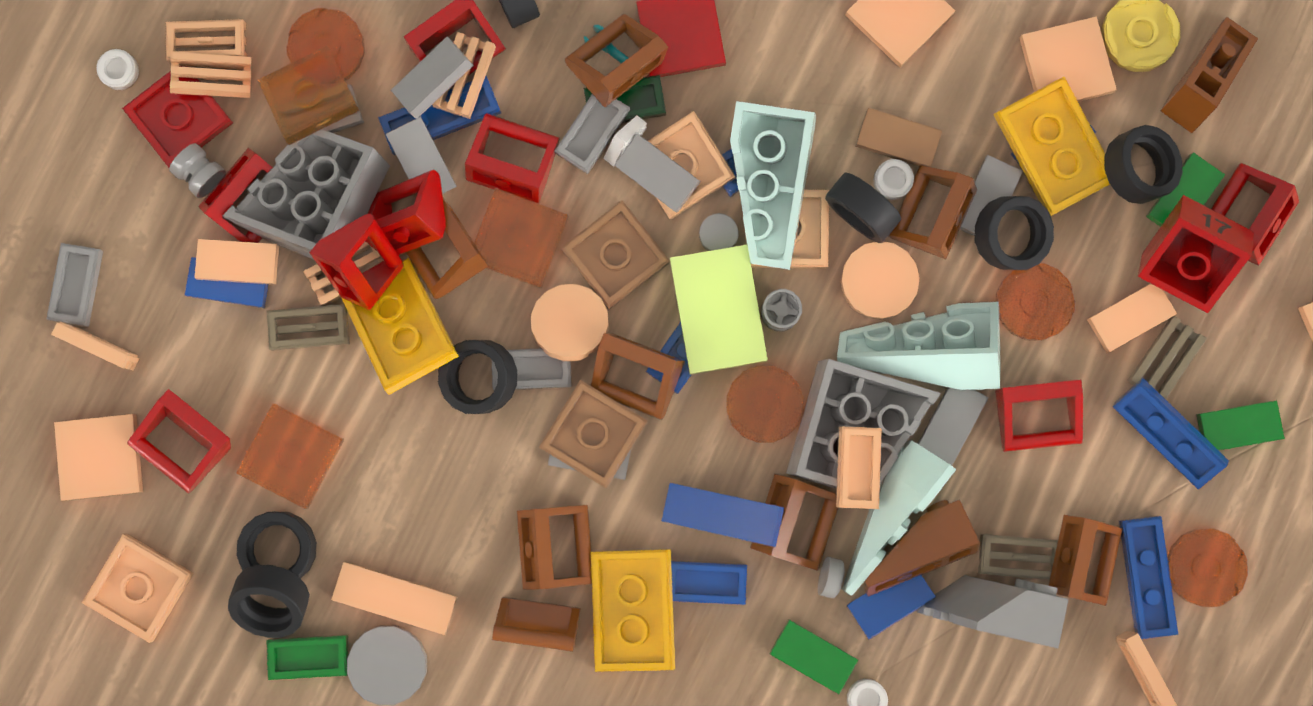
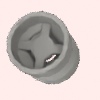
[169,143,226,198]
[761,289,802,332]

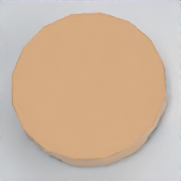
[840,241,920,320]
[531,284,609,361]

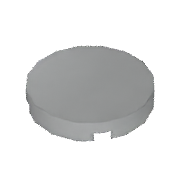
[347,625,427,705]

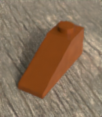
[1160,17,1258,133]
[865,500,980,597]

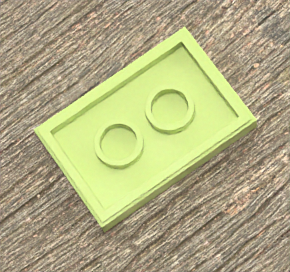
[670,245,768,375]

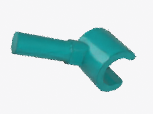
[584,25,629,64]

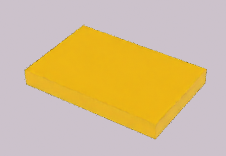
[993,76,1110,216]
[342,258,459,395]
[591,549,675,672]

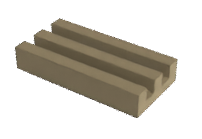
[267,304,350,351]
[1128,316,1207,399]
[978,534,1058,579]

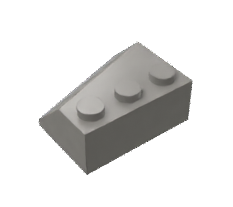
[223,124,390,259]
[786,359,941,488]
[917,575,1068,648]

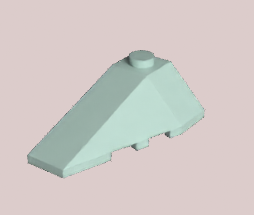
[730,101,816,270]
[837,302,1001,390]
[841,440,956,596]

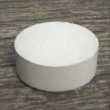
[97,49,139,90]
[873,159,914,200]
[847,679,888,706]

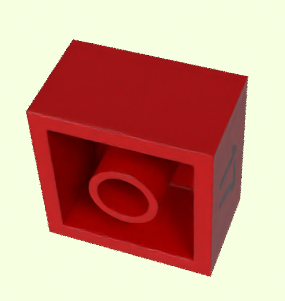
[1138,195,1254,313]

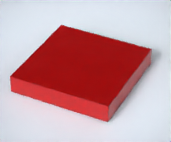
[636,0,726,77]
[122,66,233,168]

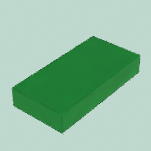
[1146,152,1225,227]
[1196,400,1285,450]
[769,619,858,695]
[266,635,349,680]

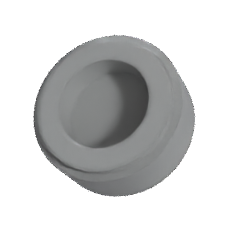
[699,213,738,251]
[818,557,844,598]

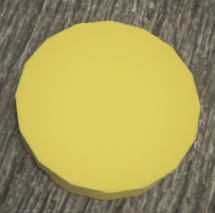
[1101,0,1181,72]

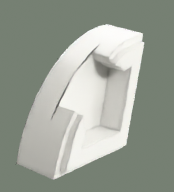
[603,115,647,167]

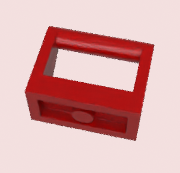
[403,0,506,89]
[465,113,560,204]
[198,148,273,243]
[1211,163,1299,266]
[365,170,446,255]
[309,214,404,311]
[995,380,1083,452]
[127,389,231,494]

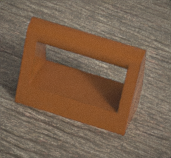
[565,14,668,107]
[888,165,977,260]
[406,197,488,299]
[591,333,685,420]
[750,474,839,571]
[517,505,592,590]
[1048,515,1122,606]
[492,597,581,652]

